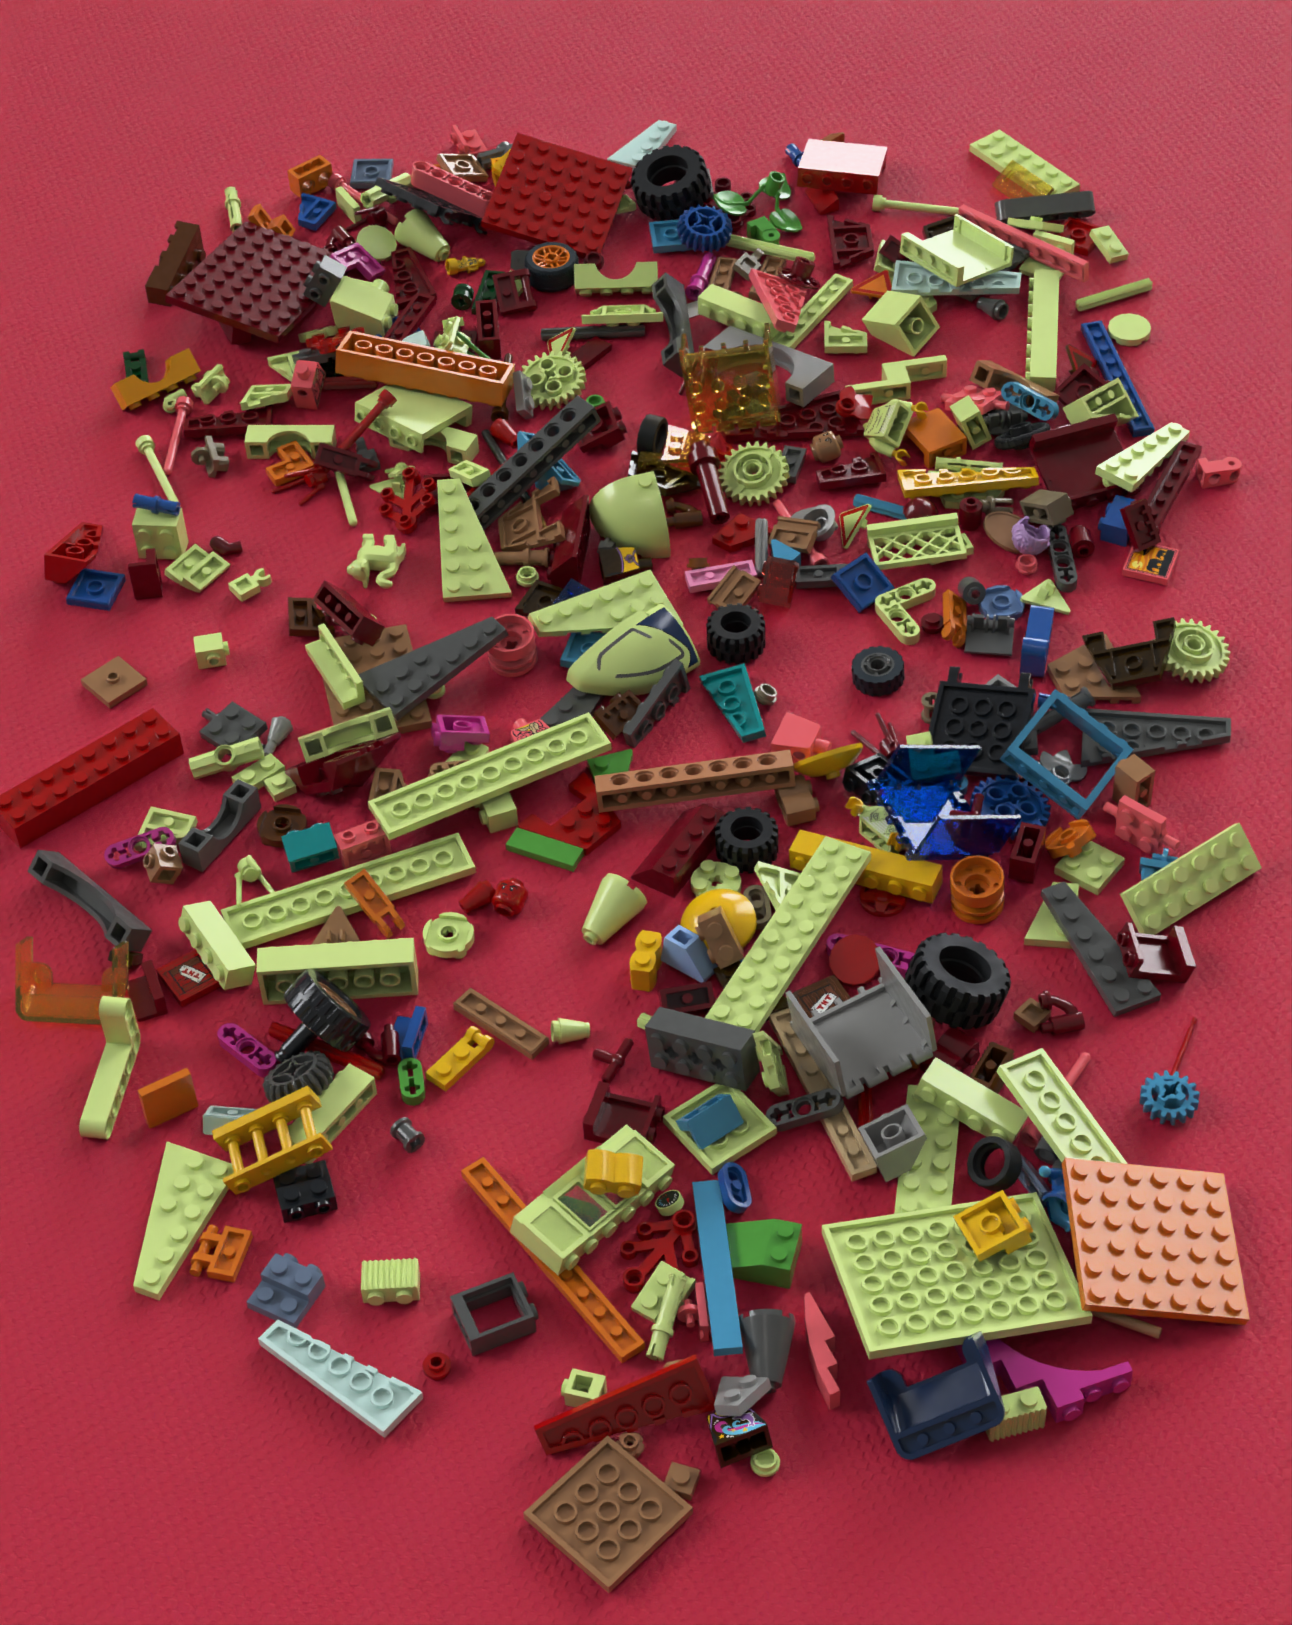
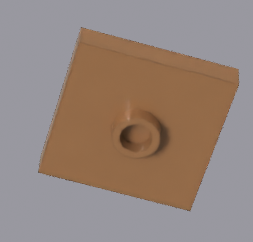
[436,154,488,182]
[81,656,148,708]

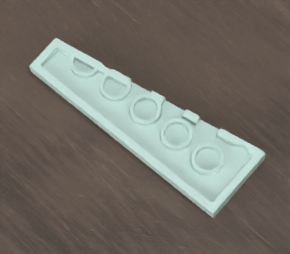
[891,260,1022,296]
[258,1320,423,1438]

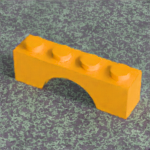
[110,348,201,411]

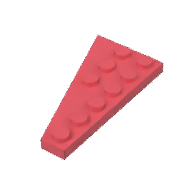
[749,268,807,333]

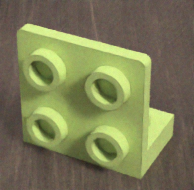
[1019,230,1075,280]

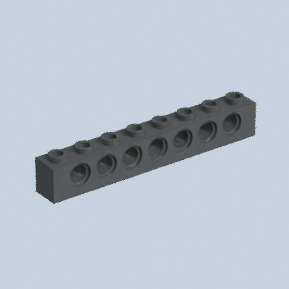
[468,395,601,531]

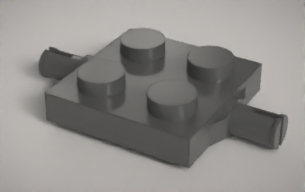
[199,701,268,757]

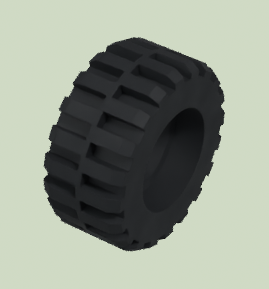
[631,145,711,221]
[904,933,1011,1030]

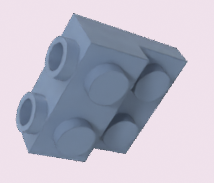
[247,1253,325,1328]

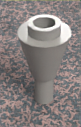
[264,716,293,756]

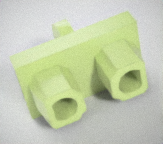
[191,364,230,404]

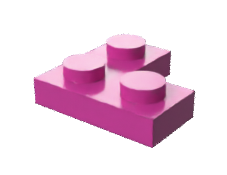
[330,242,386,281]

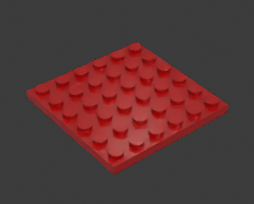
[481,133,632,258]

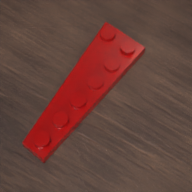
[534,1354,715,1455]

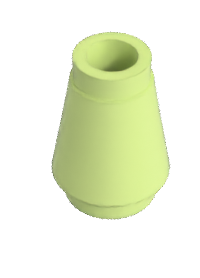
[551,1018,590,1044]

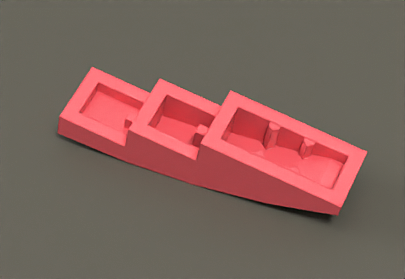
[804,1292,840,1410]

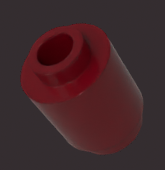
[959,497,982,531]
[1068,525,1095,558]

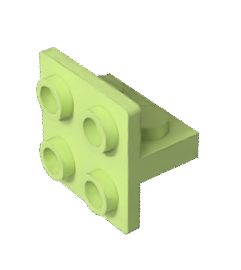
[433,316,471,354]

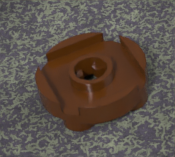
[257,804,308,848]

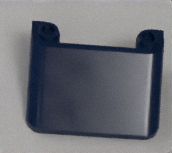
[867,1331,1005,1460]

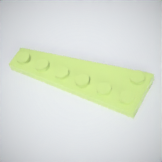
[1095,422,1190,492]

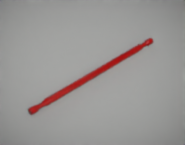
[1170,1017,1197,1076]

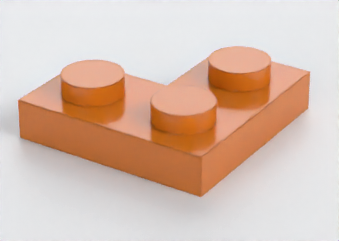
[266,440,315,487]

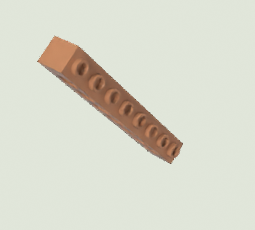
[594,750,796,813]

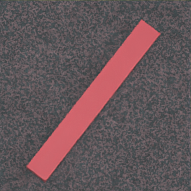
[959,204,1089,283]

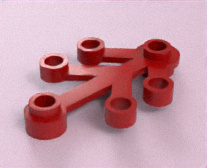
[305,326,365,354]
[379,467,437,534]
[620,1209,699,1293]

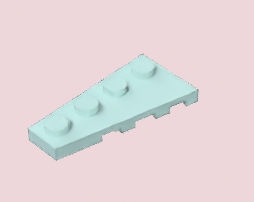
[607,120,677,171]

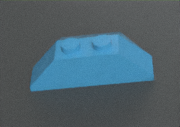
[517,431,581,491]

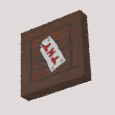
[792,975,851,1018]

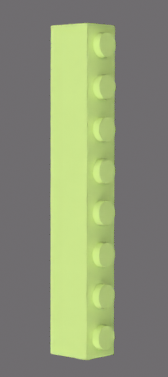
[1025,269,1059,392]

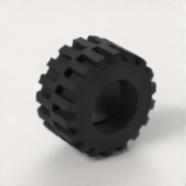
[706,603,766,665]
[715,807,778,874]

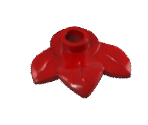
[835,386,873,420]

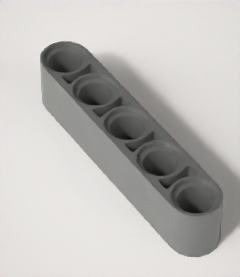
[994,191,1096,224]

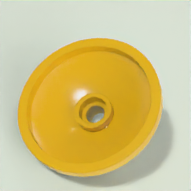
[793,743,863,780]
[681,889,757,949]

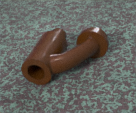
[665,497,703,529]

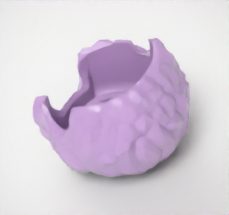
[1011,516,1050,555]

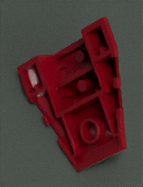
[284,732,401,797]

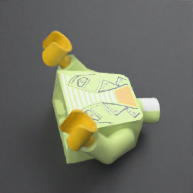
[863,399,929,466]
[845,797,921,854]

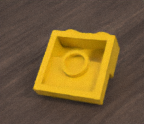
[953,1190,1034,1262]

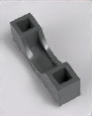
[178,779,261,872]

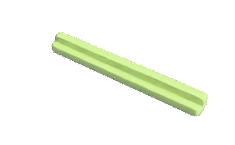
[1075,278,1153,312]

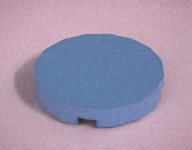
[978,585,1025,620]

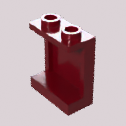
[1117,922,1196,983]
[583,1081,665,1144]

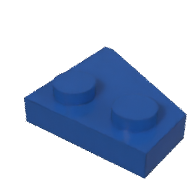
[298,193,337,231]

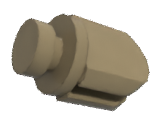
[980,496,1013,515]

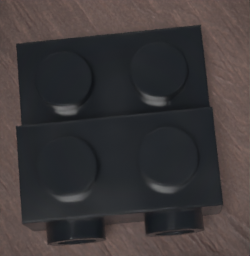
[842,753,914,806]
[273,1160,338,1223]

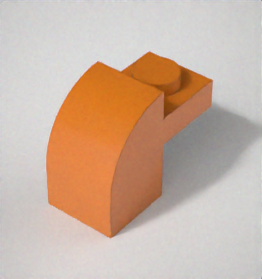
[247,204,296,237]

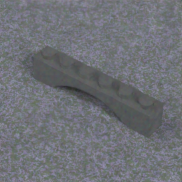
[651,272,695,378]
[28,850,152,952]

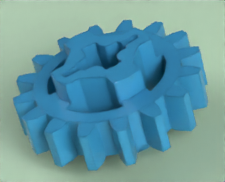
[1139,1070,1200,1125]

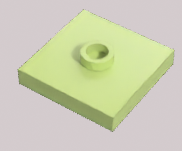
[1007,216,1064,233]

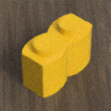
[630,930,662,992]
[583,1149,643,1198]

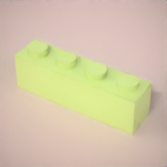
[698,284,780,340]
[178,901,256,990]
[914,1057,1028,1143]
[288,1063,377,1164]

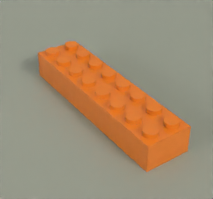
[335,331,515,407]

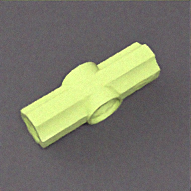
[360,172,413,208]
[189,737,265,780]

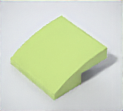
[164,544,230,593]

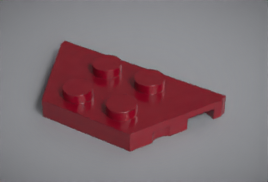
[827,215,874,270]

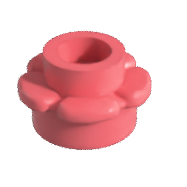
[1015,554,1038,575]

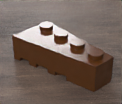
[145,221,206,307]

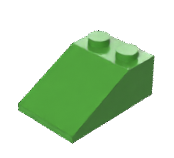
[726,1219,802,1289]

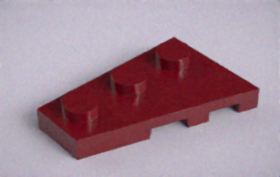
[816,451,886,490]

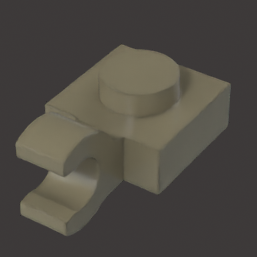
[732,248,765,280]

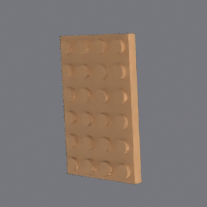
[322,624,432,734]

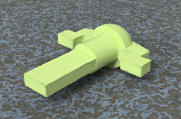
[385,462,415,478]

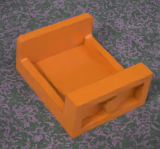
[902,408,967,469]

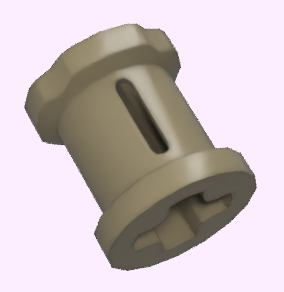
[921,692,937,724]

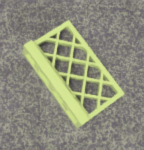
[866,513,967,570]

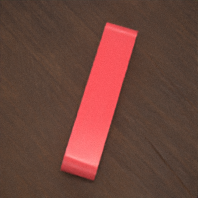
[411,161,493,218]

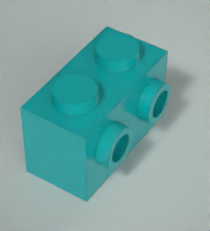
[281,822,340,873]

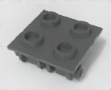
[982,403,1028,435]
[964,613,1015,656]

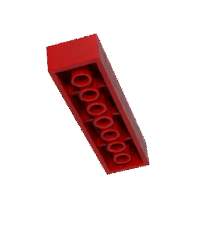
[0,708,184,849]

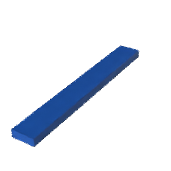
[1081,320,1155,438]

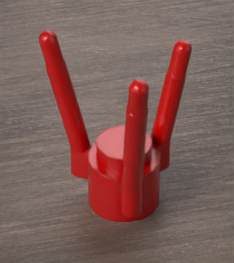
[271,466,328,506]

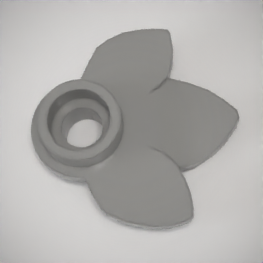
[1040,750,1087,785]

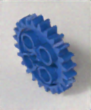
[969,776,1051,840]

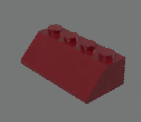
[547,495,591,591]
[631,804,726,898]

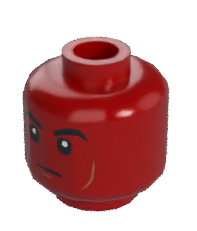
[491,878,528,917]

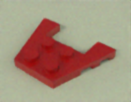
[517,773,621,856]

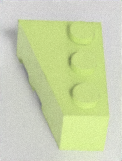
[1063,377,1139,426]

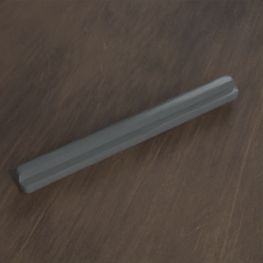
[541,324,645,341]

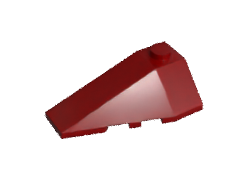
[44,522,103,584]

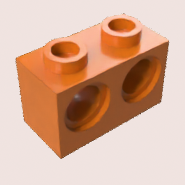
[287,155,333,198]

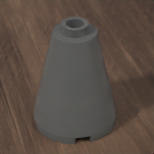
[739,1309,796,1394]

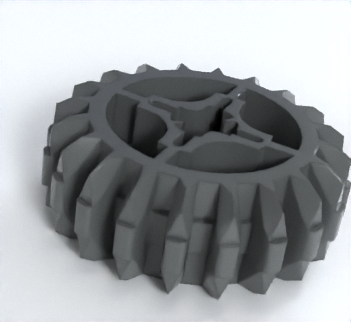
[262,1050,335,1103]

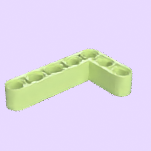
[79,996,140,1139]

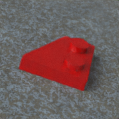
[712,513,773,553]

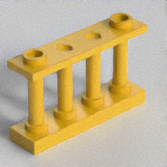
[212,1086,333,1195]

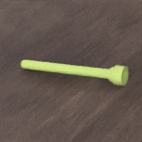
[872,195,959,215]
[136,435,179,502]
[334,471,358,527]

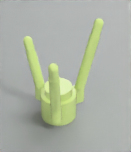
[235,855,275,906]

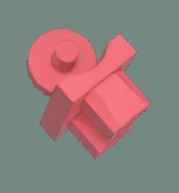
[677,1282,711,1342]

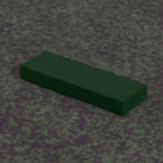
[471,270,505,315]

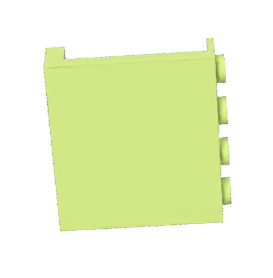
[355,385,473,453]

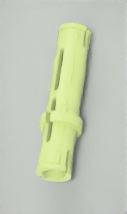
[224,187,242,232]
[935,456,1003,472]
[646,1274,687,1361]

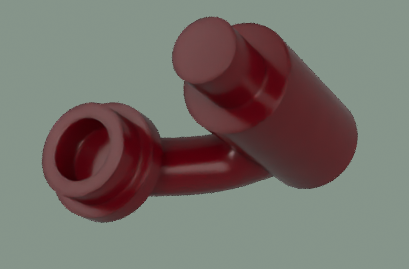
[323,226,355,253]
[1038,990,1085,1036]
[355,1024,401,1066]

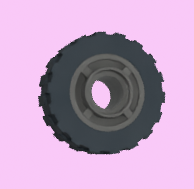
[851,646,905,697]

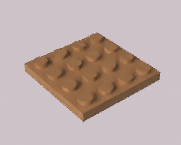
[523,1435,693,1593]

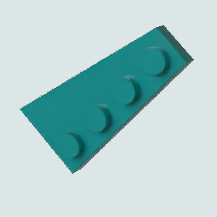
[699,663,766,743]

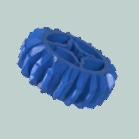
[677,204,733,253]

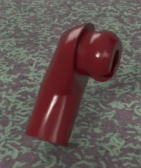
[210,536,243,556]

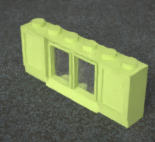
[510,1124,675,1275]

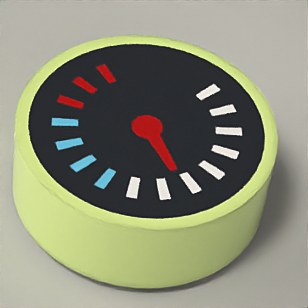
[655,1190,684,1216]

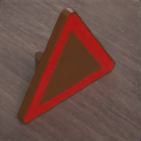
[1065,344,1097,375]

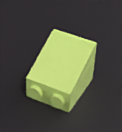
[330,276,398,337]
[862,290,940,356]

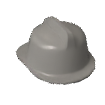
[790,504,838,541]

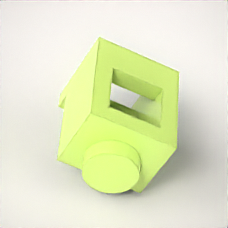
[561,1368,607,1407]

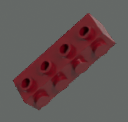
[312,580,385,647]

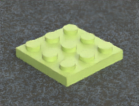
[663,1084,777,1175]

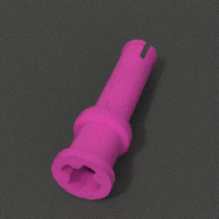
[685,252,716,301]

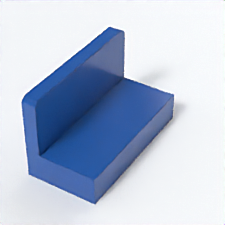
[394,1006,428,1061]

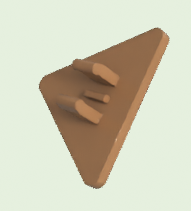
[312,906,360,944]

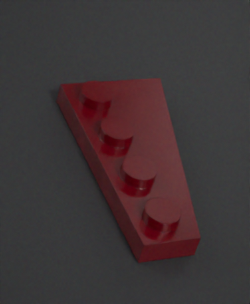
[183,404,273,439]

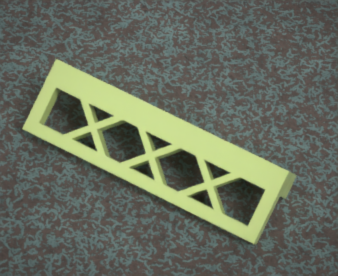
[305,624,366,710]

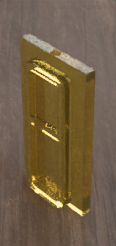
[991,160,1054,199]

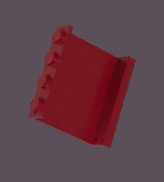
[1028,413,1145,511]

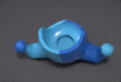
[1039,1166,1071,1232]

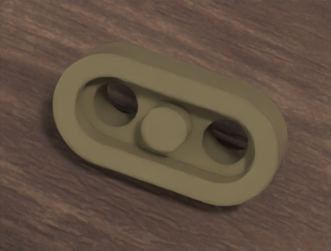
[743,885,771,930]

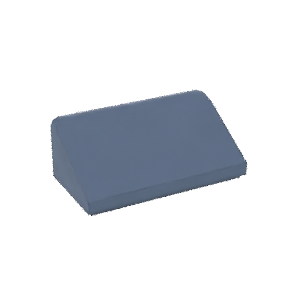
[1018,1155,1052,1208]

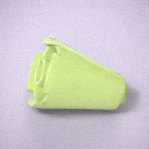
[394,209,450,262]
[581,873,647,945]

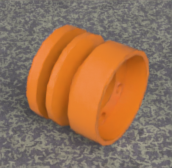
[950,855,1004,924]

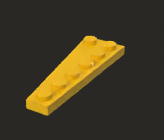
[897,467,1039,499]

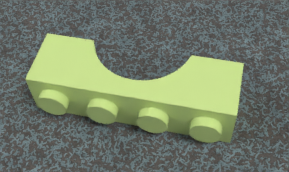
[574,261,658,296]
[244,425,337,459]
[389,427,479,465]
[298,707,398,763]

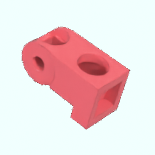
[1195,457,1242,489]

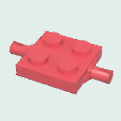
[940,385,1010,415]
[1103,795,1180,855]

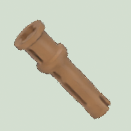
[493,547,550,568]

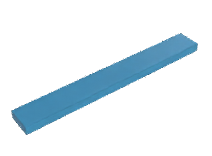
[692,1180,743,1356]

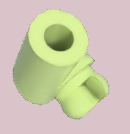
[163,388,187,413]

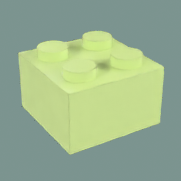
[132,508,189,560]

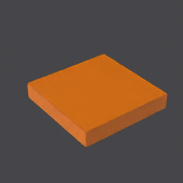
[138,1068,199,1129]

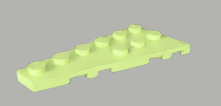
[528,570,684,637]

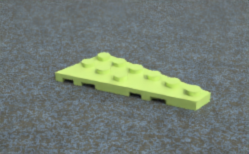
[437,478,512,602]
[133,1142,234,1300]

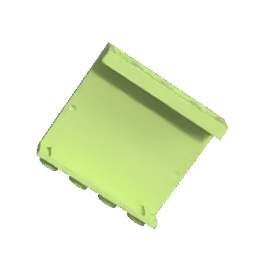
[900,214,1014,287]

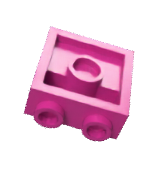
[431,715,490,753]

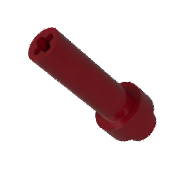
[687,440,730,524]

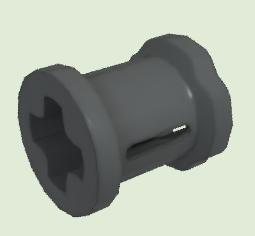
[390,1117,425,1153]

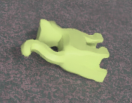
[347,534,406,589]

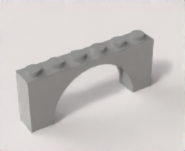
[699,326,834,407]

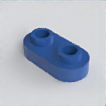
[718,1162,752,1214]

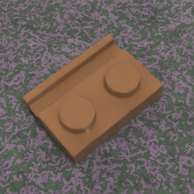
[768,516,821,554]
[707,565,762,609]

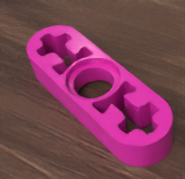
[104,827,176,869]
[217,1023,277,1077]

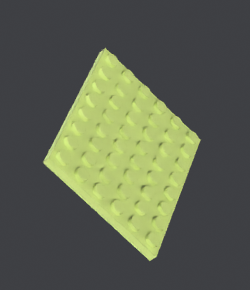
[821,1192,1093,1360]

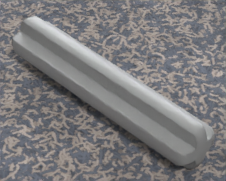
[755,518,768,577]

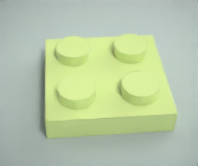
[1054,841,1125,896]

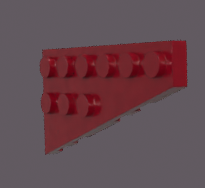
[718,390,865,442]

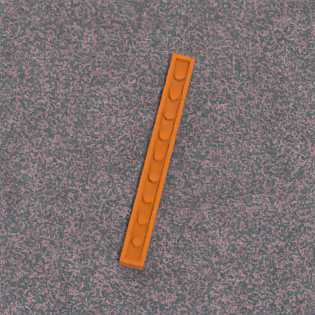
[461,1157,645,1364]

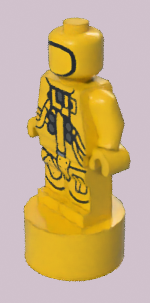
[445,256,486,275]

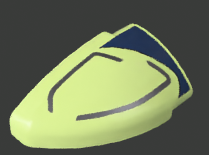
[566,604,700,696]

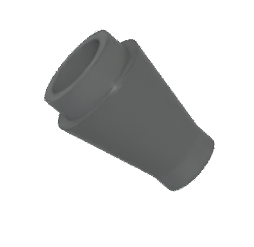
[977,297,1009,320]

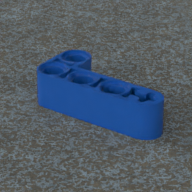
[1020,605,1055,678]

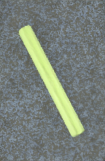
[726,234,816,262]

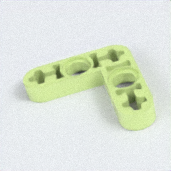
[875,578,936,645]

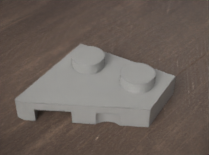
[714,1375,772,1416]

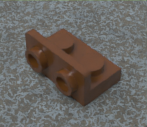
[593,689,642,740]

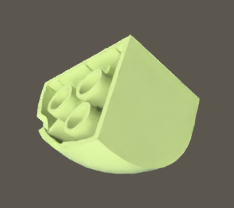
[589,471,671,558]

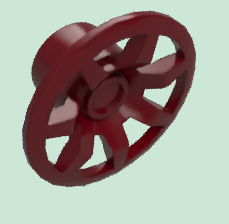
[778,256,820,289]

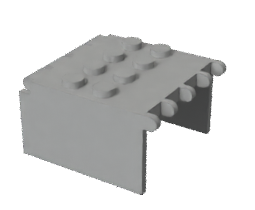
[785,946,937,1099]

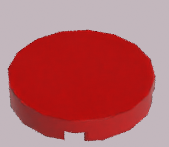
[829,934,880,986]

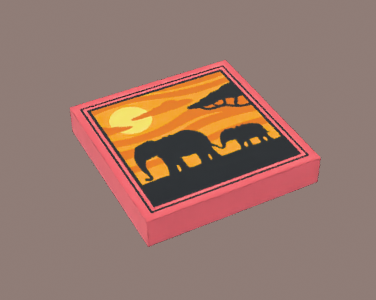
[1122,544,1179,586]

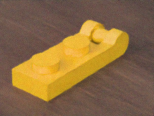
[425,1026,495,1092]

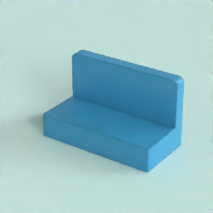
[676,1094,744,1149]

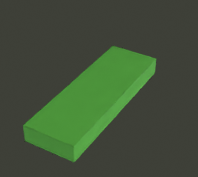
[506,828,584,872]

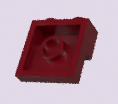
[1053,363,1110,406]
[578,401,627,453]

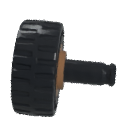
[274,969,371,1063]

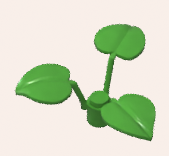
[713,171,802,232]

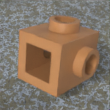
[143,843,183,884]

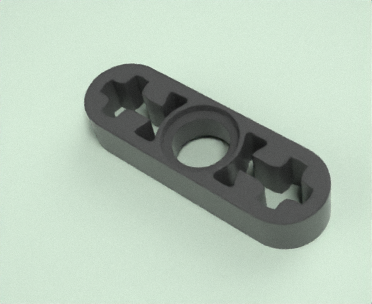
[766,1088,844,1132]

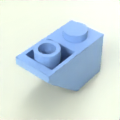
[661,925,718,983]

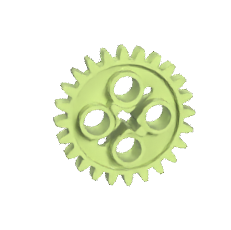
[522,351,587,410]

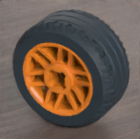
[524,242,579,292]

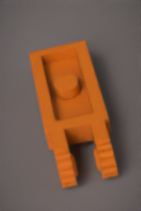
[941,589,967,648]
[344,869,405,939]

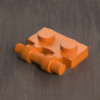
[189,1225,253,1283]

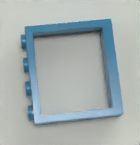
[1000,689,1134,820]

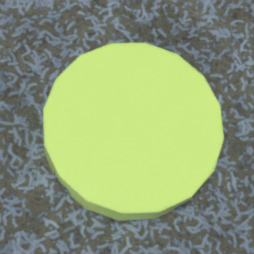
[356,225,397,263]
[1108,313,1151,346]

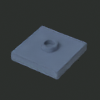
[350,159,394,189]

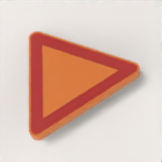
[851,270,892,299]

